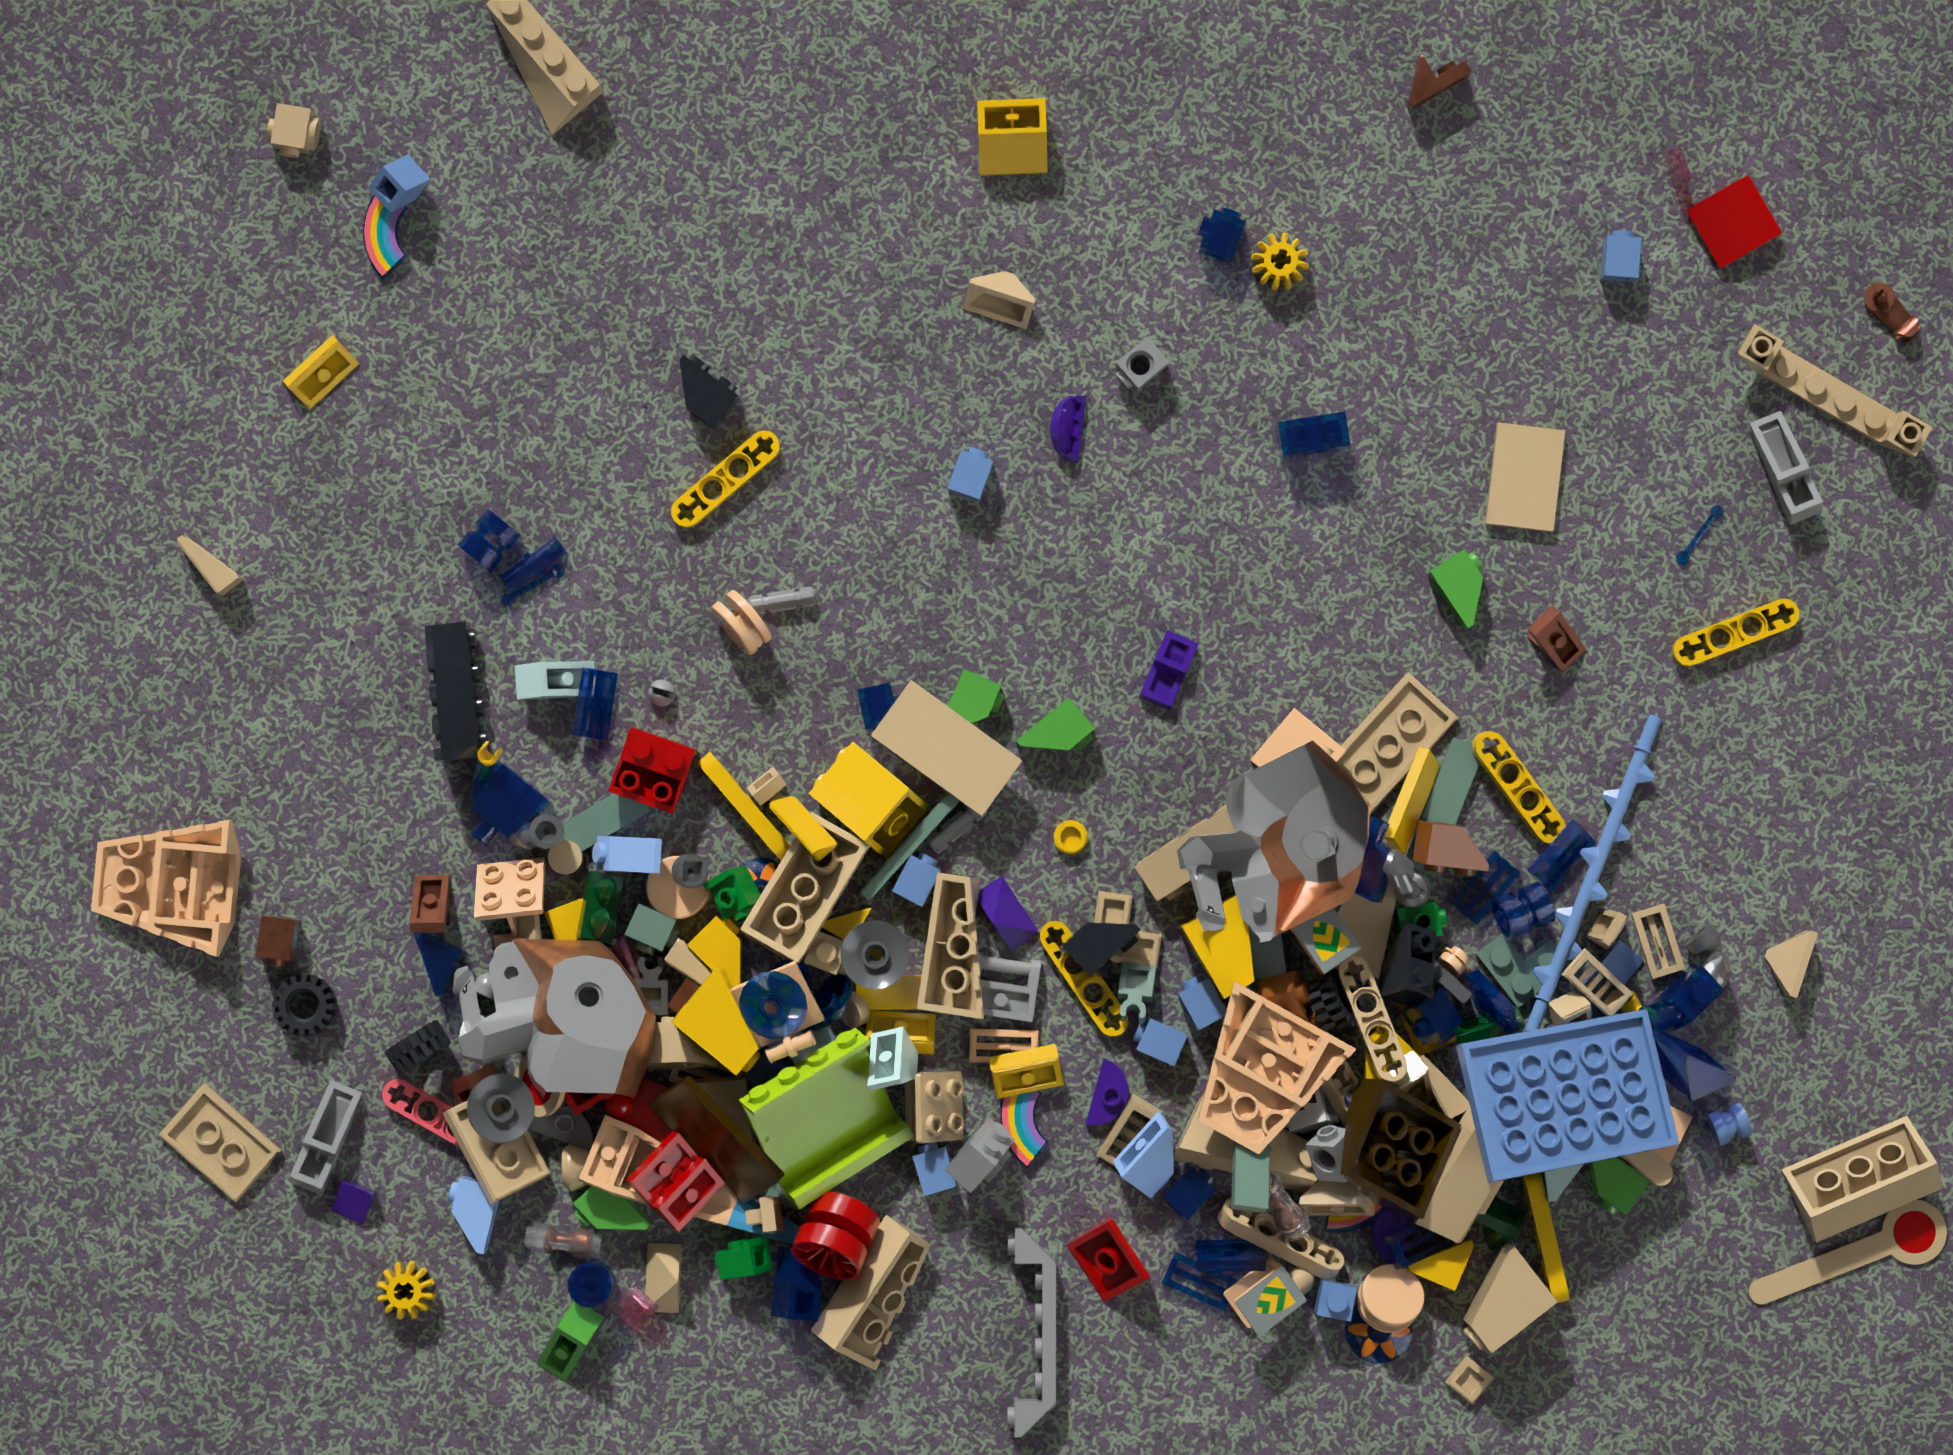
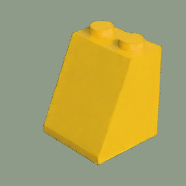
[808,741,932,860]
[1179,894,1254,999]
[671,964,760,1075]

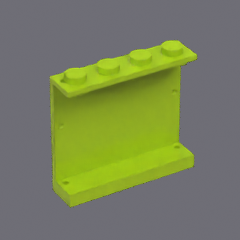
[739,1028,914,1209]

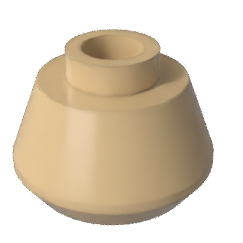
[562,1144,590,1191]

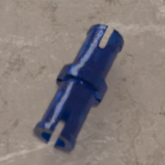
[499,536,568,593]

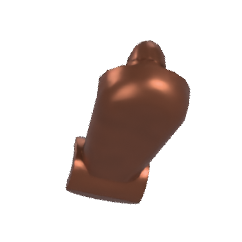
[1864,282,1920,343]

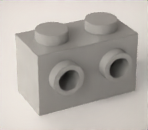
[945,1117,1015,1193]

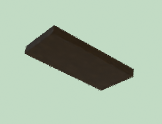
[649,1076,785,1204]

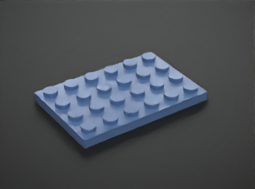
[1456,1009,1679,1183]

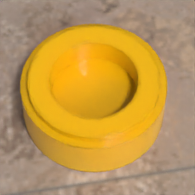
[1054,820,1088,854]

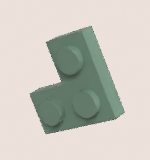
[1475,933,1570,1008]

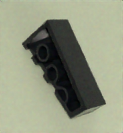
[424,621,489,763]

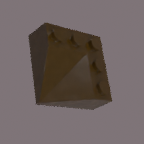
[1340,1078,1461,1219]

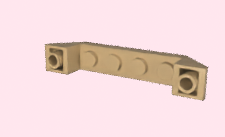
[1737,324,1933,457]

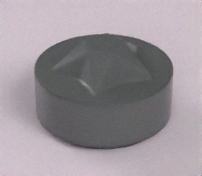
[672,854,708,888]

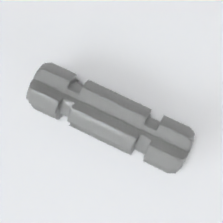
[749,586,816,615]
[927,805,987,854]

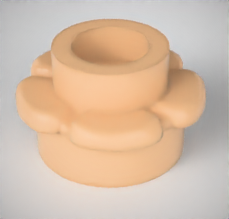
[1437,946,1469,978]

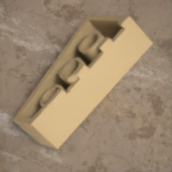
[1173,1092,1317,1193]

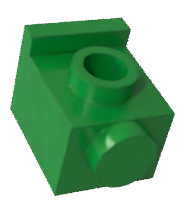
[703,865,760,922]
[1394,902,1448,937]
[715,1236,773,1280]

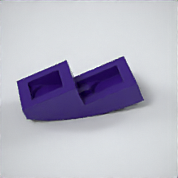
[1139,630,1199,711]

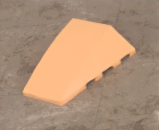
[91,820,241,957]
[1198,981,1356,1154]

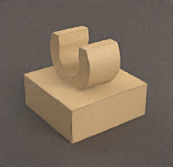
[747,767,787,806]
[745,1196,784,1234]

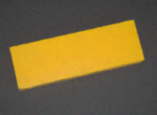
[1383,747,1441,854]

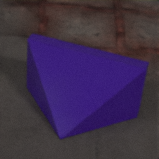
[978,876,1040,951]

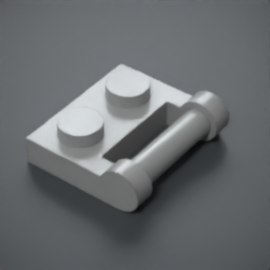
[978,951,1041,1022]

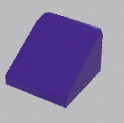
[332,1179,377,1225]

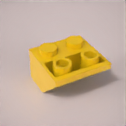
[977,98,1048,176]

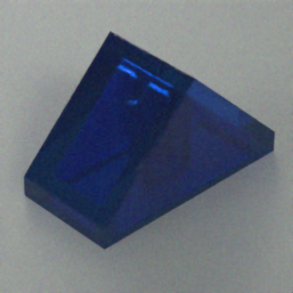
[413,933,467,997]

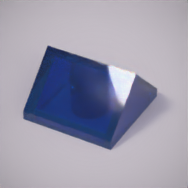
[1651,1026,1737,1102]

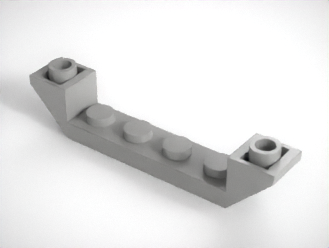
[1007,1227,1056,1437]

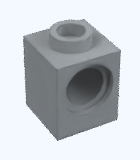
[1115,336,1169,392]
[1306,1125,1347,1182]

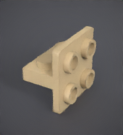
[905,1071,964,1143]

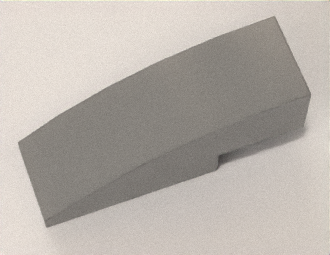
[1749,411,1823,525]
[289,1080,362,1195]

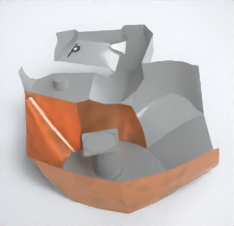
[1177,740,1370,942]
[453,938,656,1098]

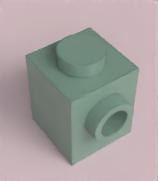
[624,904,679,956]

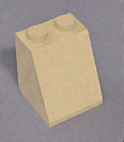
[1463,1242,1557,1353]

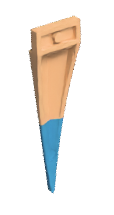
[578,1115,800,1244]

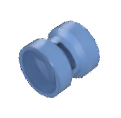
[1707,1103,1752,1147]

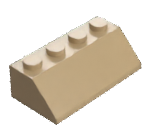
[740,812,870,964]
[1781,1116,1942,1243]

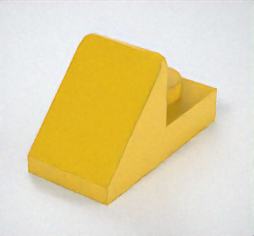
[822,908,882,960]

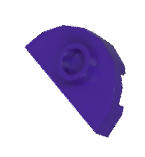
[1050,396,1086,463]
[1085,1058,1129,1125]
[1371,1207,1407,1267]

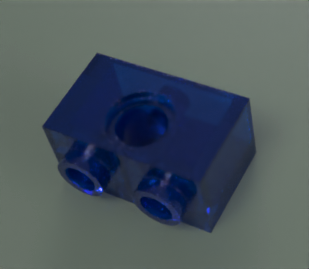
[1275,411,1351,460]

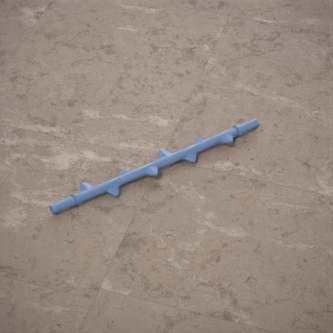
[1524,715,1662,1032]

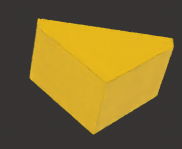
[1405,1237,1474,1291]

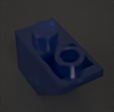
[770,1247,822,1322]

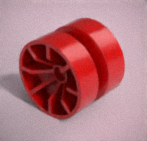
[791,1191,880,1280]

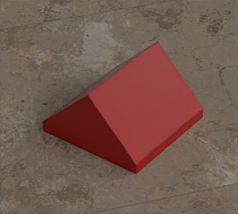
[1067,1215,1150,1302]

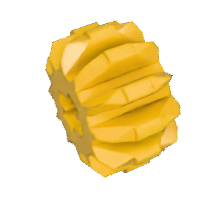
[1251,233,1309,291]
[377,1261,436,1320]

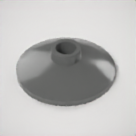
[841,920,910,989]
[467,1074,535,1143]

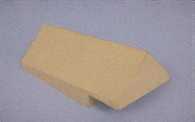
[1413,1106,1504,1243]

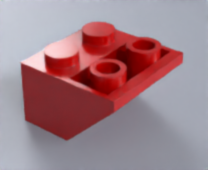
[608,727,698,814]

